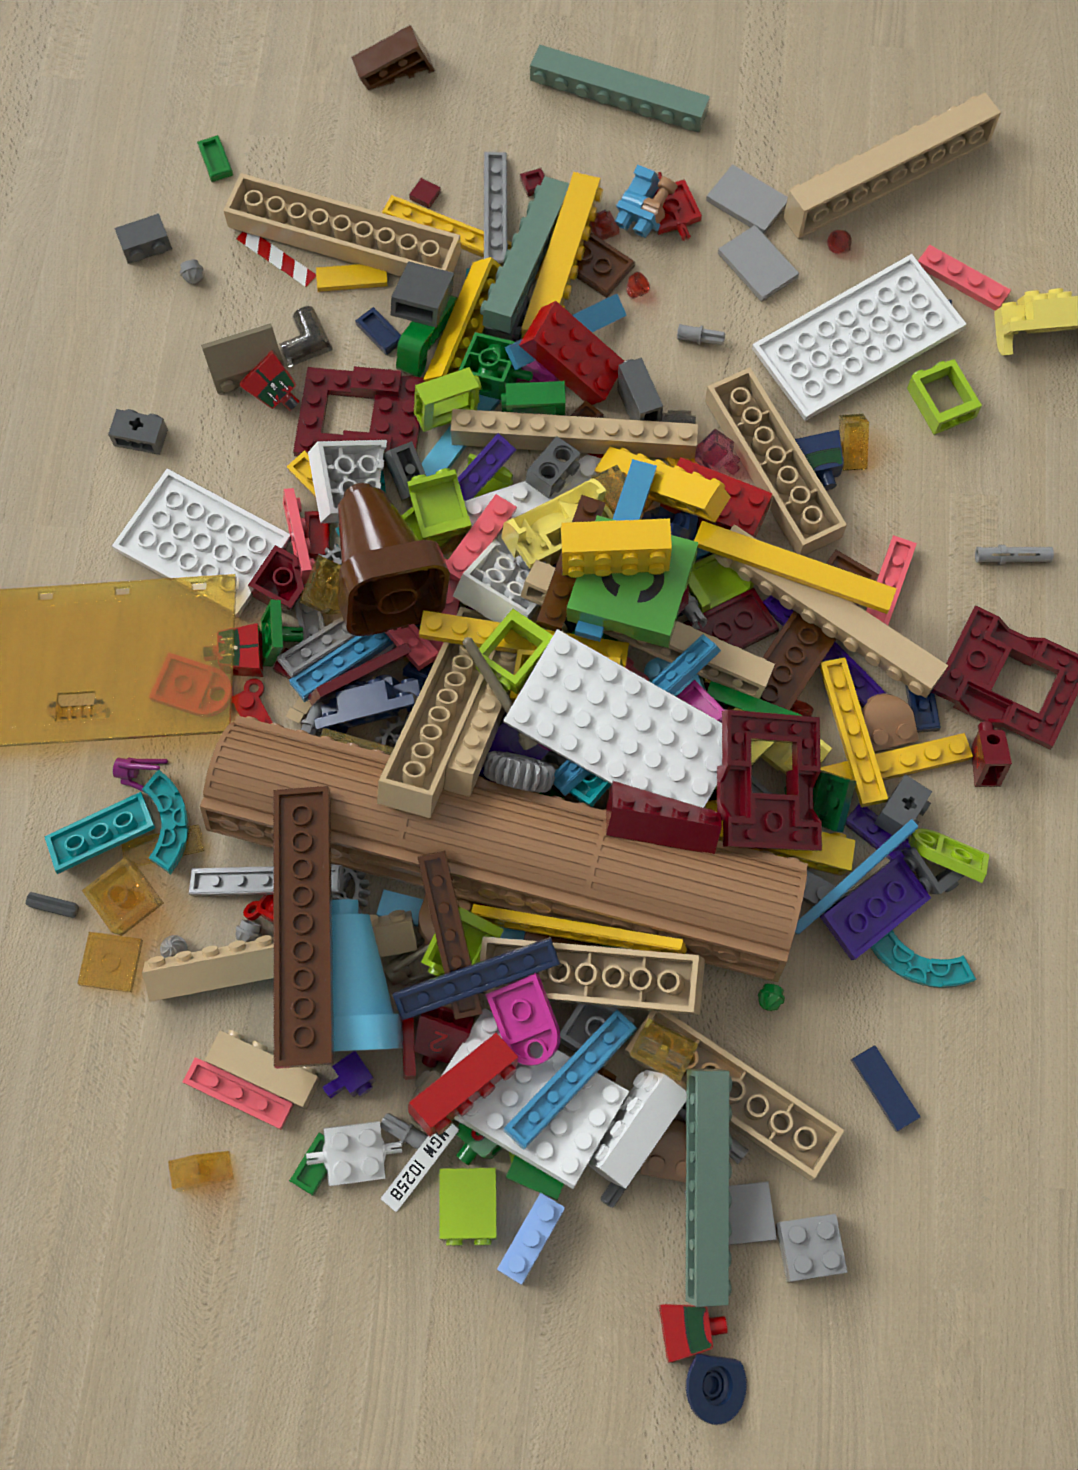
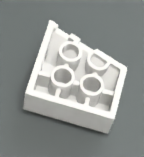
[308,440,387,523]
[453,539,540,623]

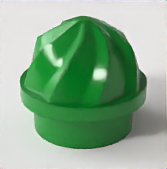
[758,983,785,1012]

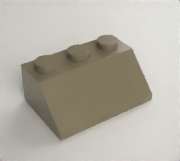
[201,323,284,394]

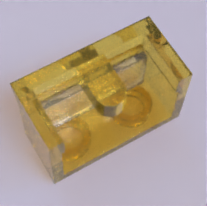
[629,1018,698,1082]

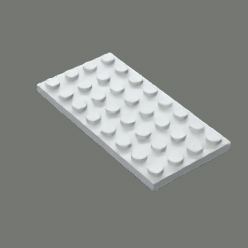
[752,254,967,421]
[503,629,722,808]

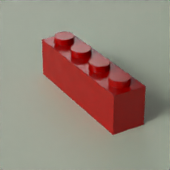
[408,1033,518,1137]

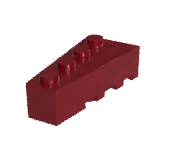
[606,781,722,854]

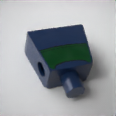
[795,430,844,491]

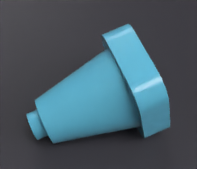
[332,899,403,1051]

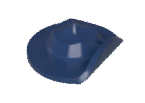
[686,1354,747,1425]

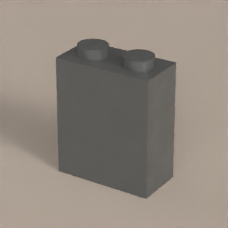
[390,261,454,327]
[617,357,663,422]

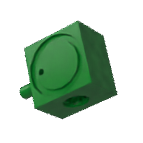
[458,332,533,400]

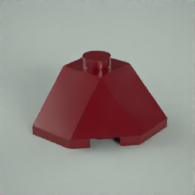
[248,545,305,610]

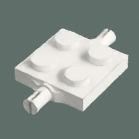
[306,1121,402,1186]

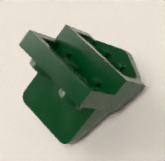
[784,770,856,833]

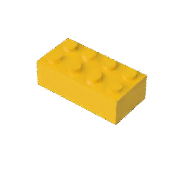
[561,519,672,577]

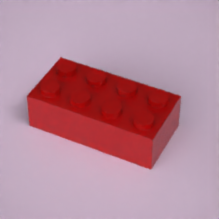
[519,301,624,405]
[660,457,773,538]

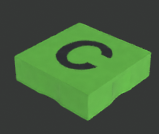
[567,515,699,648]

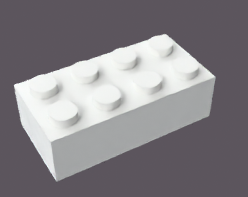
[588,1070,687,1189]

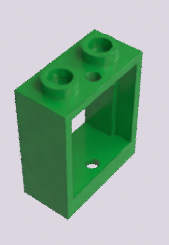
[501,381,566,416]

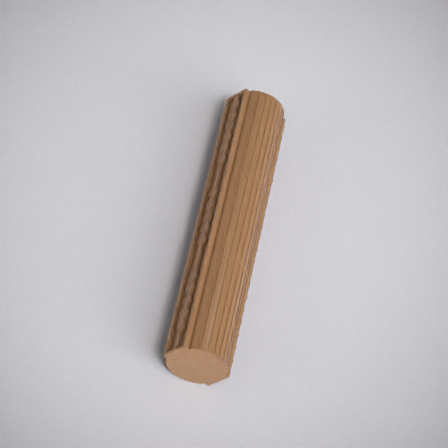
[200,716,808,983]

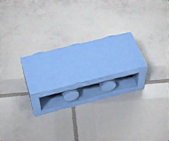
[497,1193,565,1285]

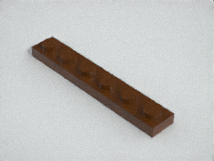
[536,495,606,632]
[417,850,483,1020]

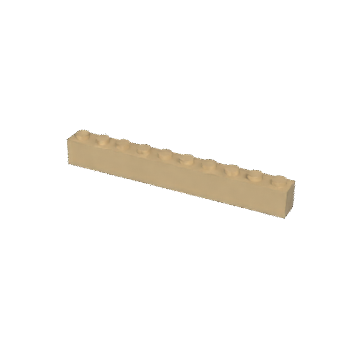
[451,409,698,460]
[715,524,948,698]
[520,559,775,699]
[142,910,418,1002]

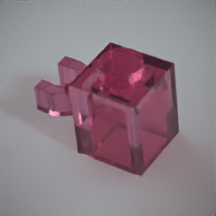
[695,429,740,476]

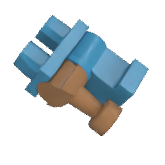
[615,165,678,238]

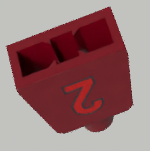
[971,721,1012,787]
[414,1006,474,1068]

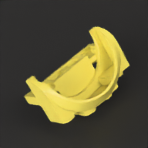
[994,288,1078,356]
[501,478,614,569]

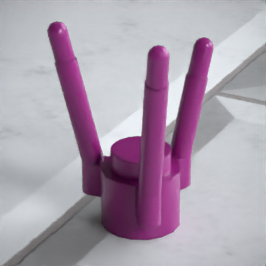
[113,757,168,792]

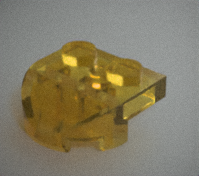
[299,555,342,614]

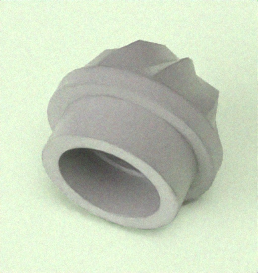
[180,259,203,284]
[236,920,262,942]
[160,935,187,958]

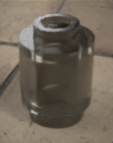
[662,410,696,424]

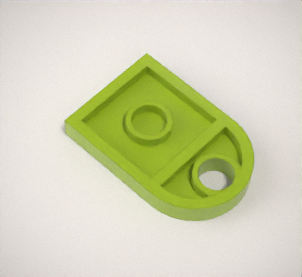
[909,828,989,883]

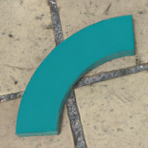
[142,770,189,875]
[870,930,976,988]

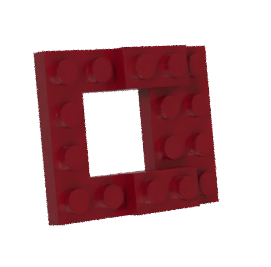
[293,366,425,464]
[931,605,1078,750]
[717,709,822,851]

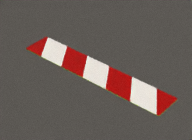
[236,232,316,287]

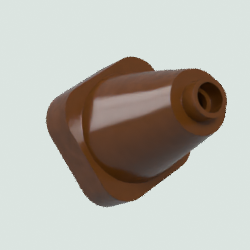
[338,483,450,636]

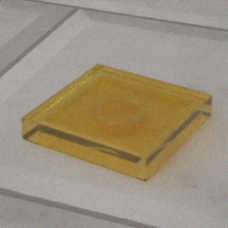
[77,932,143,993]

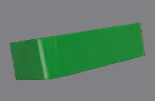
[396,295,458,377]

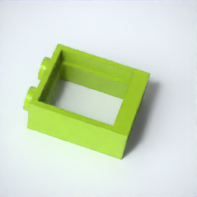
[907,359,982,435]
[414,367,481,432]
[476,609,553,694]

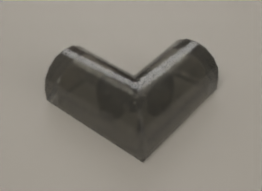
[279,306,333,367]

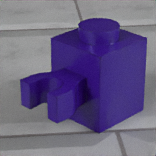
[322,1051,375,1099]

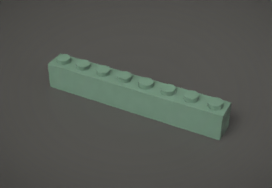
[530,44,710,132]
[480,176,570,333]
[685,1069,732,1307]

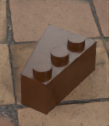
[351,25,435,90]

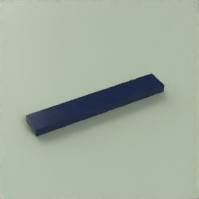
[392,937,560,1020]

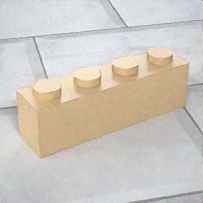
[204,1029,321,1110]

